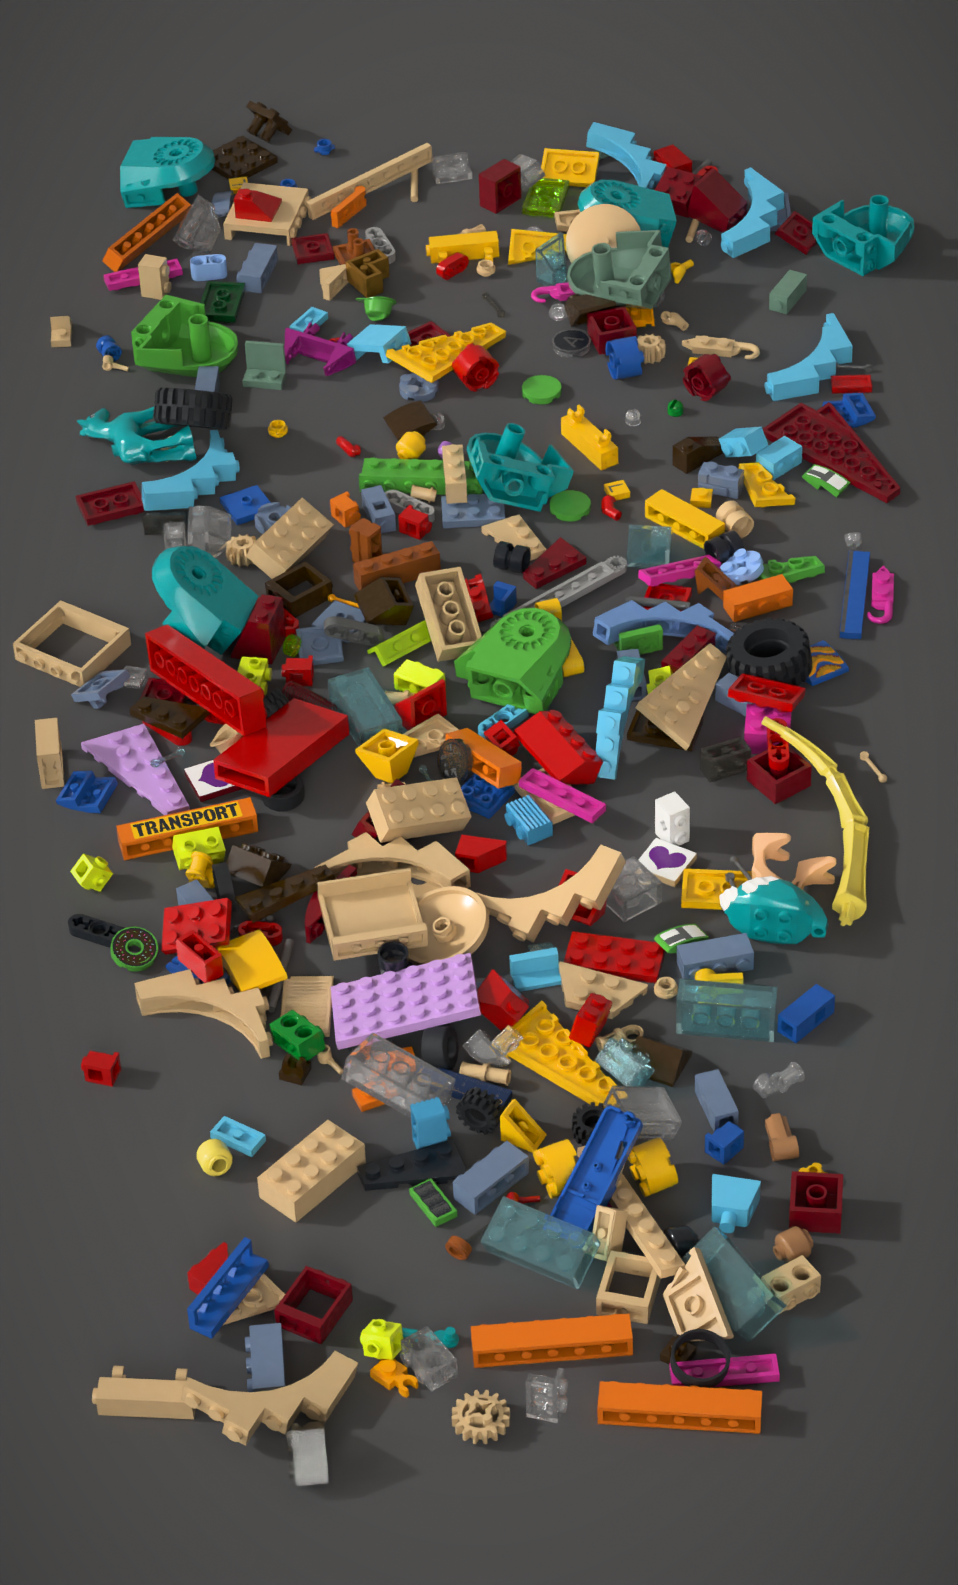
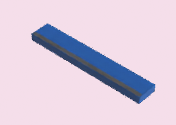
[839,551,870,639]

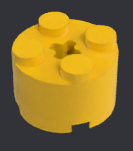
[628,1137,679,1197]
[533,1139,577,1199]

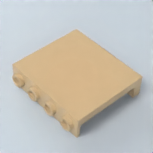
[223,182,311,246]
[317,868,428,961]

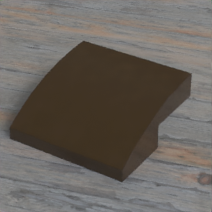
[383,400,437,441]

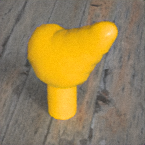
[670,259,694,284]

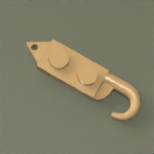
[682,336,760,359]

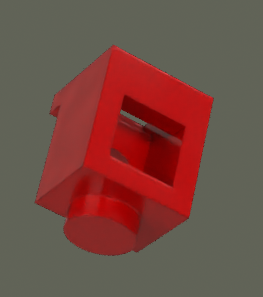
[398,505,432,540]
[282,655,314,686]
[484,720,520,756]
[81,1051,121,1087]

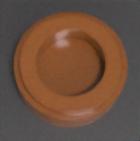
[445,1236,472,1260]

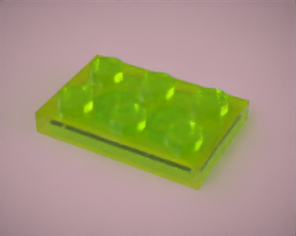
[522,177,570,218]

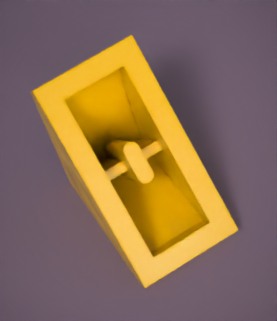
[500,1099,547,1152]

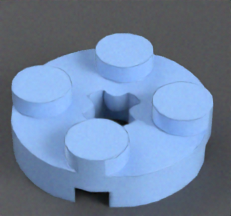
[720,548,764,586]

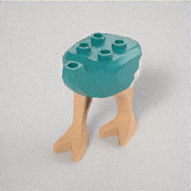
[719,833,836,944]

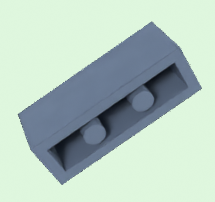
[236,243,278,293]
[677,933,754,982]
[453,1141,529,1215]
[245,1323,286,1392]

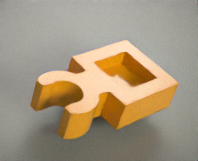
[370,1359,418,1398]

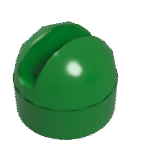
[667,399,684,417]

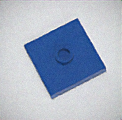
[219,485,271,525]

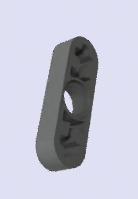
[324,616,384,646]

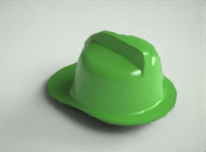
[355,296,397,321]

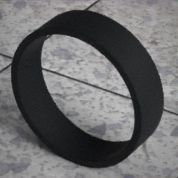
[212,862,236,914]
[670,1329,730,1388]

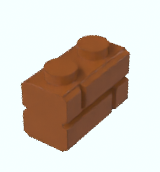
[349,518,383,563]

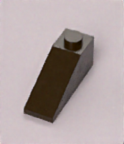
[673,436,723,474]

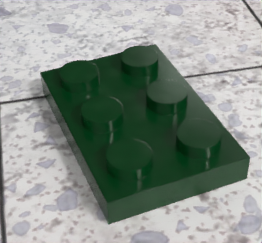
[200,281,245,323]

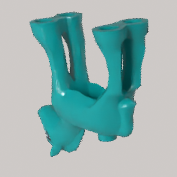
[77,407,197,465]

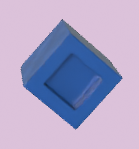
[490,581,517,617]

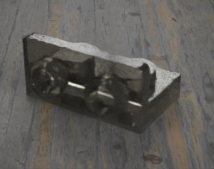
[143,511,187,535]

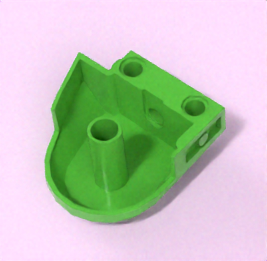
[131,295,239,377]
[454,608,571,714]

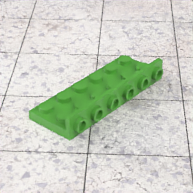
[359,458,483,495]

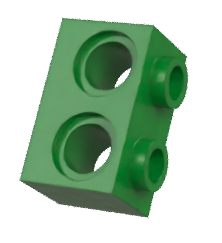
[269,1010,326,1061]

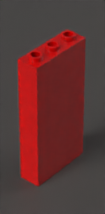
[213,698,349,797]

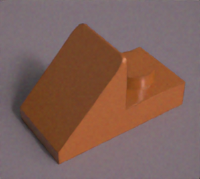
[695,557,737,601]

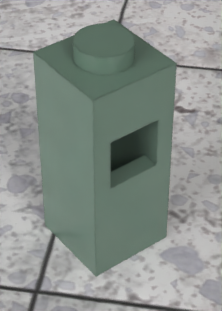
[769,270,807,314]

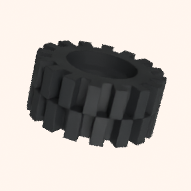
[263,687,289,719]
[456,1087,504,1135]
[572,1102,608,1146]

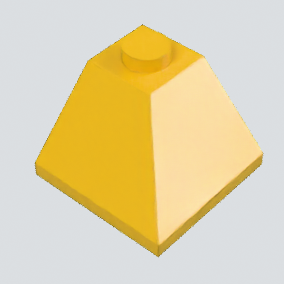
[355,729,419,783]

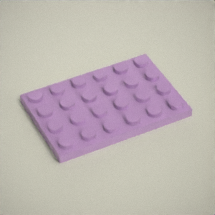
[330,953,481,1050]

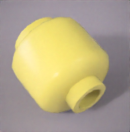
[197,1139,233,1176]

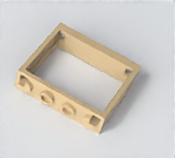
[13,600,131,687]

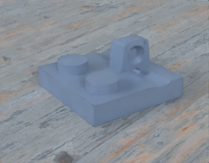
[71,669,130,709]

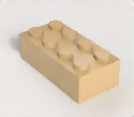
[246,497,334,579]
[415,567,482,662]
[366,777,472,843]
[257,1120,366,1222]

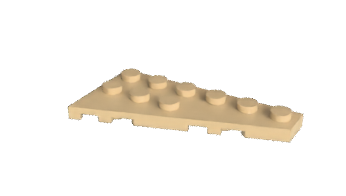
[635,643,727,751]

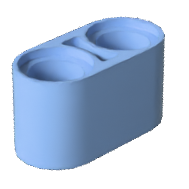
[190,254,227,281]

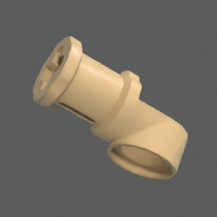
[595,1025,644,1057]

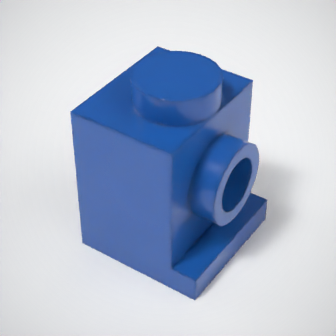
[705,1121,744,1165]

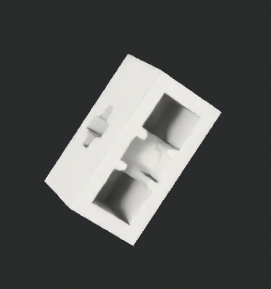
[655,792,690,846]

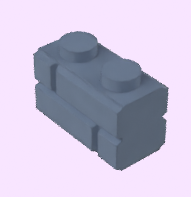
[698,462,744,499]

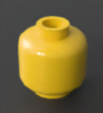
[396,431,426,459]

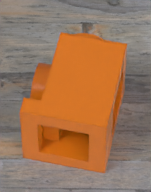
[330,492,361,528]

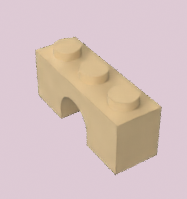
[442,444,467,504]

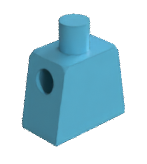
[712,1174,761,1233]

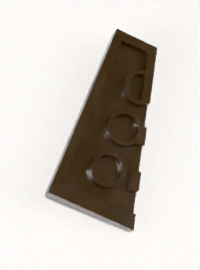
[235,864,336,923]

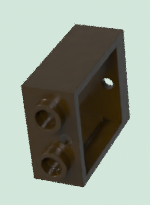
[265,561,333,618]

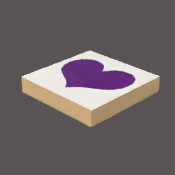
[634,838,697,887]

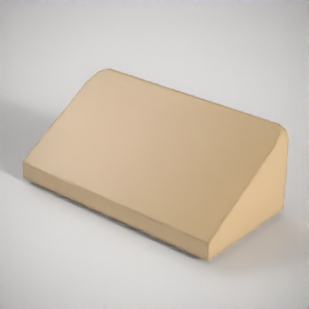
[589,1205,628,1261]

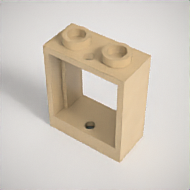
[35,718,64,789]
[596,1251,661,1324]

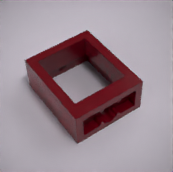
[274,1266,353,1345]

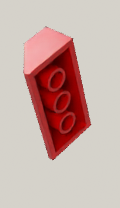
[513,710,603,784]

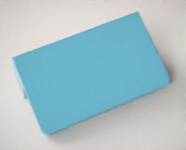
[509,947,561,992]

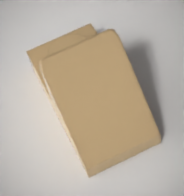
[319,264,349,300]
[50,316,73,347]

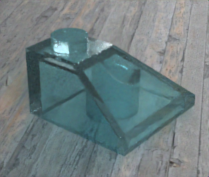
[536,232,567,286]
[627,525,673,568]

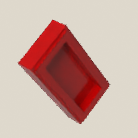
[830,375,872,394]

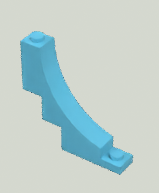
[721,167,784,258]
[764,313,853,401]

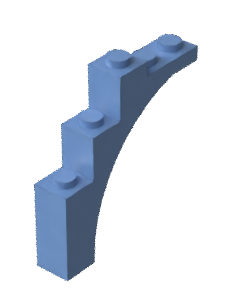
[593,600,734,654]

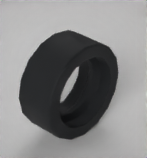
[262,775,305,811]

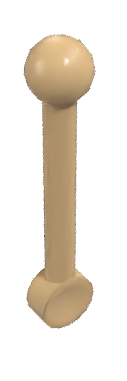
[860,751,887,783]

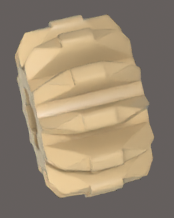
[637,333,666,364]
[226,534,256,567]

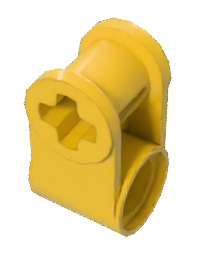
[185,852,215,889]

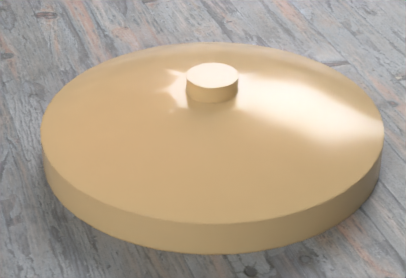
[566,204,641,264]
[408,886,489,966]

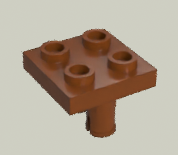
[333,228,375,265]

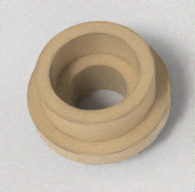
[476,260,496,277]
[654,977,678,999]

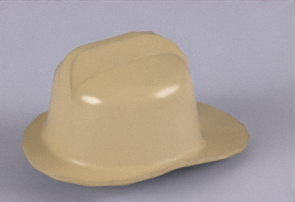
[210,724,244,754]

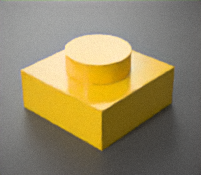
[690,488,713,508]

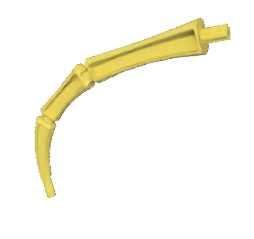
[761,716,870,926]

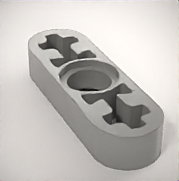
[365,227,396,264]
[385,490,435,522]

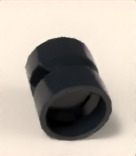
[704,530,744,564]
[493,541,531,574]
[377,941,409,975]

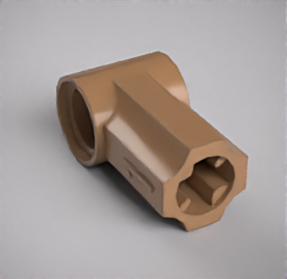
[765,1113,799,1162]

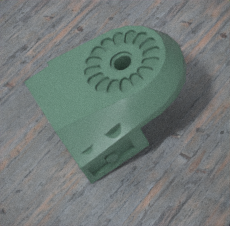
[567,230,672,309]

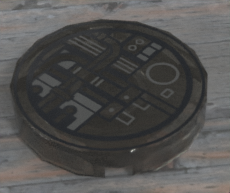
[437,738,473,783]

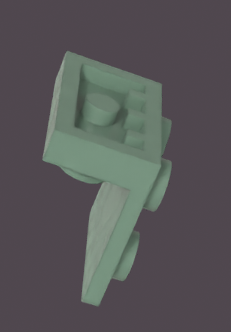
[242,341,287,390]

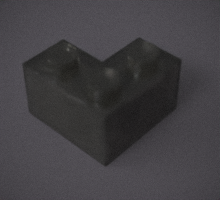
[286,1421,329,1486]

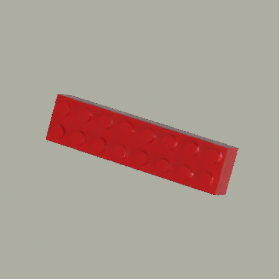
[145,624,267,736]

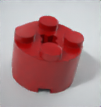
[452,343,499,392]

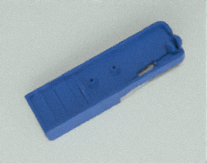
[543,1106,643,1250]

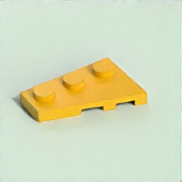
[508,229,567,265]
[738,462,796,508]

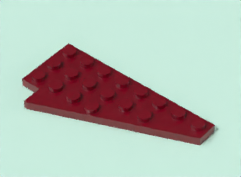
[763,402,901,503]

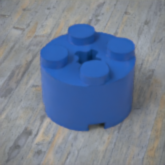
[606,336,644,380]

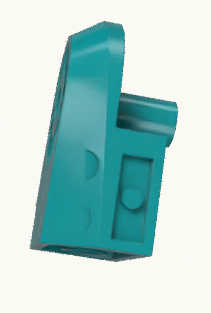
[120,137,216,208]
[577,180,677,248]
[812,195,915,276]
[466,423,574,512]
[152,546,259,655]

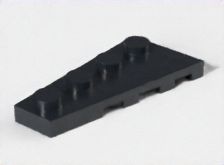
[357,1139,467,1191]

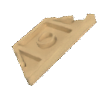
[558,961,648,1019]
[662,1247,734,1342]

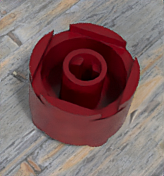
[683,354,731,401]

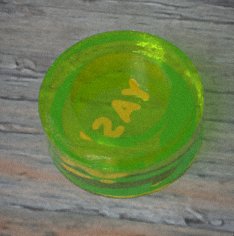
[283,634,301,657]

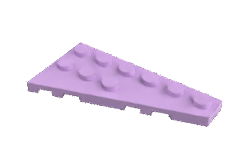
[81,724,189,815]

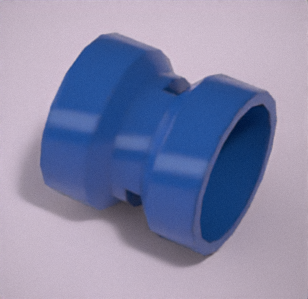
[96,335,122,361]

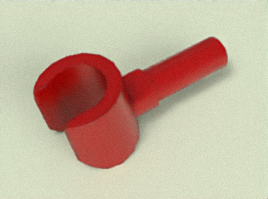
[505,1192,540,1212]

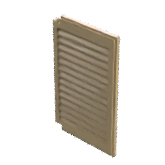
[280,976,334,1037]

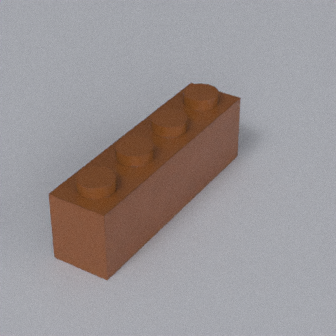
[353,541,441,590]

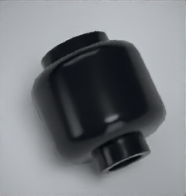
[663,1225,699,1260]

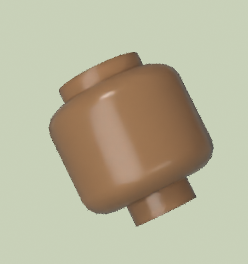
[773,1226,813,1263]

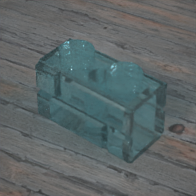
[595,1037,655,1093]

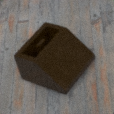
[354,577,414,626]
[227,843,292,887]

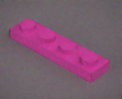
[104,259,183,291]
[638,555,721,586]
[519,768,606,823]
[669,1354,780,1387]

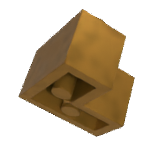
[346,249,390,298]

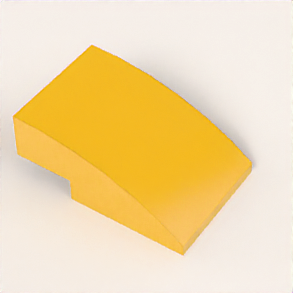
[216,929,288,992]

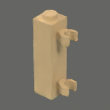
[92,1366,196,1419]

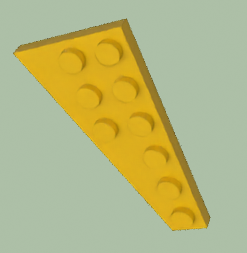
[386,323,506,383]
[495,1001,626,1108]

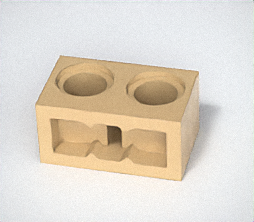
[759,1255,821,1315]

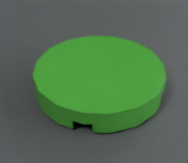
[522,375,562,405]
[550,490,591,522]

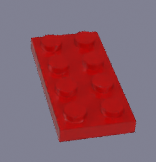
[564,931,665,983]

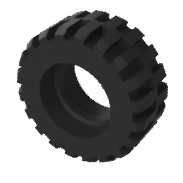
[153,387,233,430]
[726,618,812,686]

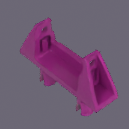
[284,322,357,376]

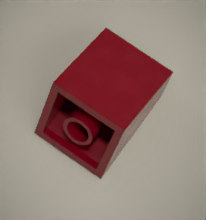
[687,168,748,233]
[231,594,286,665]

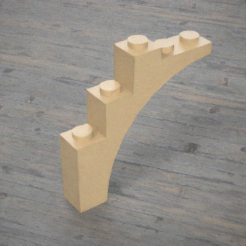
[316,832,471,889]
[476,844,626,942]
[134,969,273,1059]
[181,1351,358,1446]

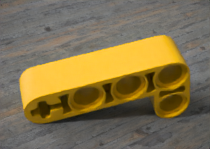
[535,598,585,678]

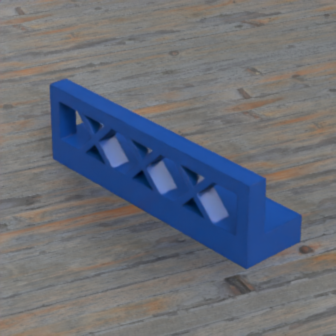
[187,1237,269,1339]

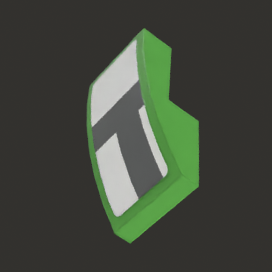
[802,464,850,498]
[654,924,709,953]

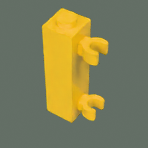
[426,231,499,264]
[561,405,618,471]

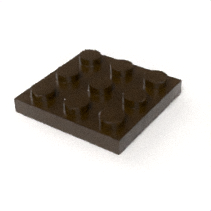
[211,136,278,180]

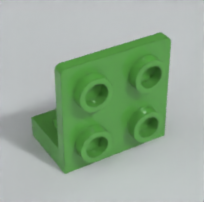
[614,624,663,655]

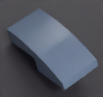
[211,190,234,217]

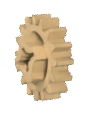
[452,1390,510,1444]

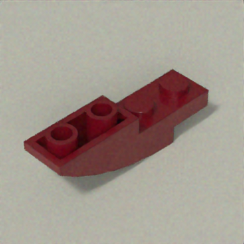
[305,865,357,944]

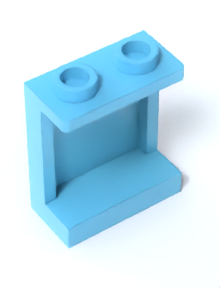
[347,324,412,363]

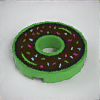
[110,926,158,972]

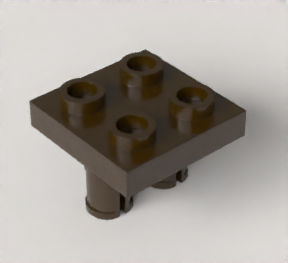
[246,101,292,143]

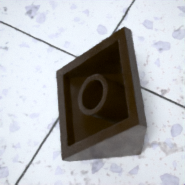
[628,1036,692,1087]

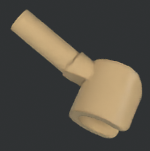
[102,355,129,372]
[317,1045,344,1075]

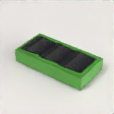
[409,1179,458,1227]

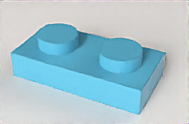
[290,307,328,332]
[210,1116,266,1157]

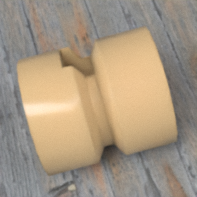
[716,501,754,539]

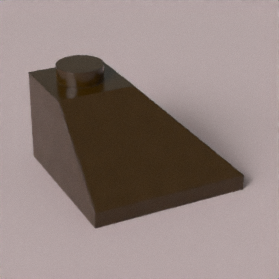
[564,294,616,327]

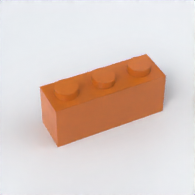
[723,574,793,622]

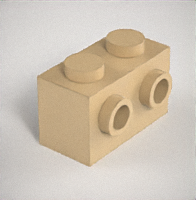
[138,254,171,300]

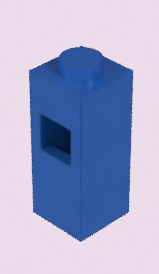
[777,984,835,1043]

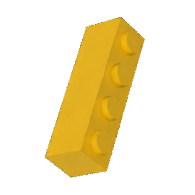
[645,489,725,549]

